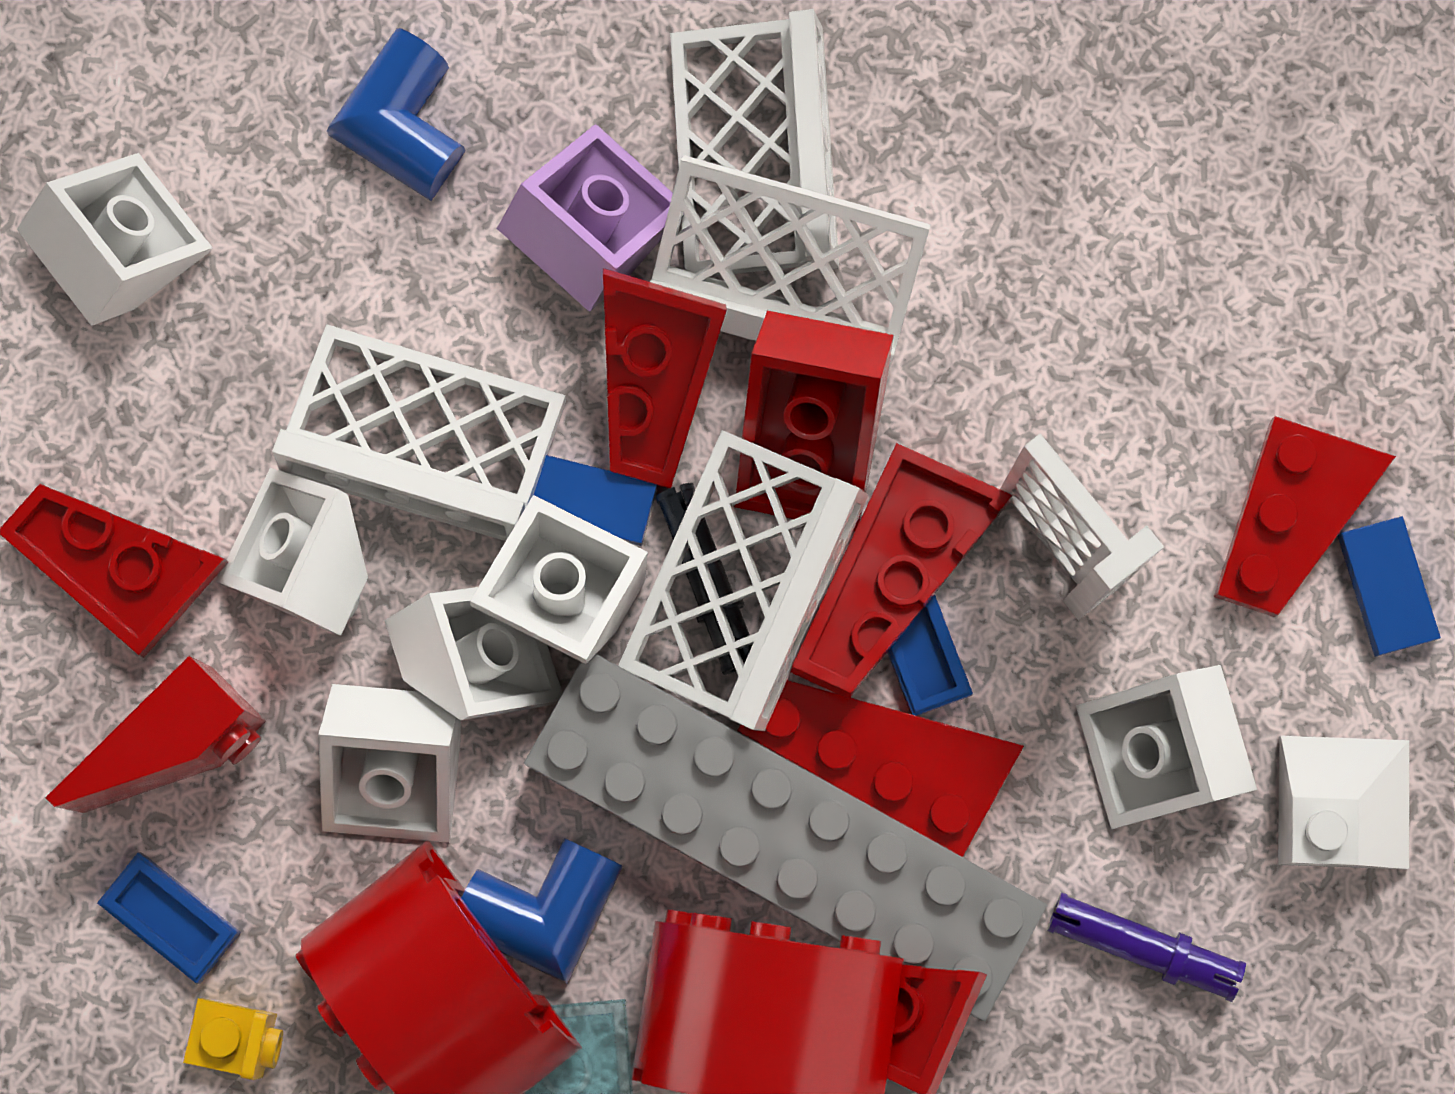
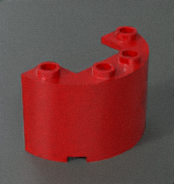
[295,841,582,1094]
[631,909,904,1094]

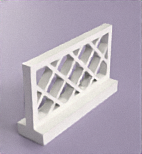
[670,9,839,276]
[650,155,931,373]
[272,324,566,541]
[618,430,868,731]
[1000,434,1164,621]

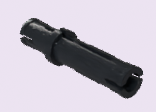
[655,483,753,675]

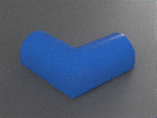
[327,28,466,201]
[461,838,623,984]

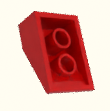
[734,310,894,532]
[45,656,266,813]

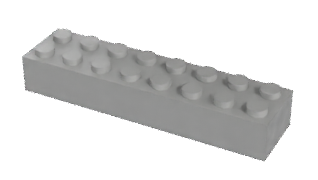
[524,654,1048,1021]

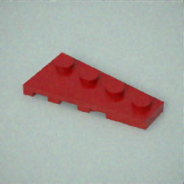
[790,443,1013,699]
[737,680,1024,857]

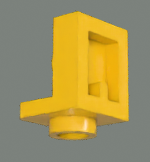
[183,998,283,1080]

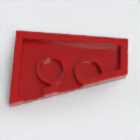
[603,268,727,488]
[1214,416,1396,617]
[0,484,228,658]
[887,965,987,1094]

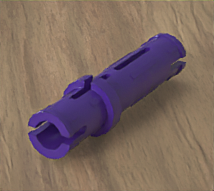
[1047,892,1246,1002]

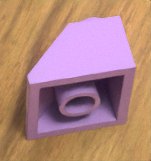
[496,124,684,312]

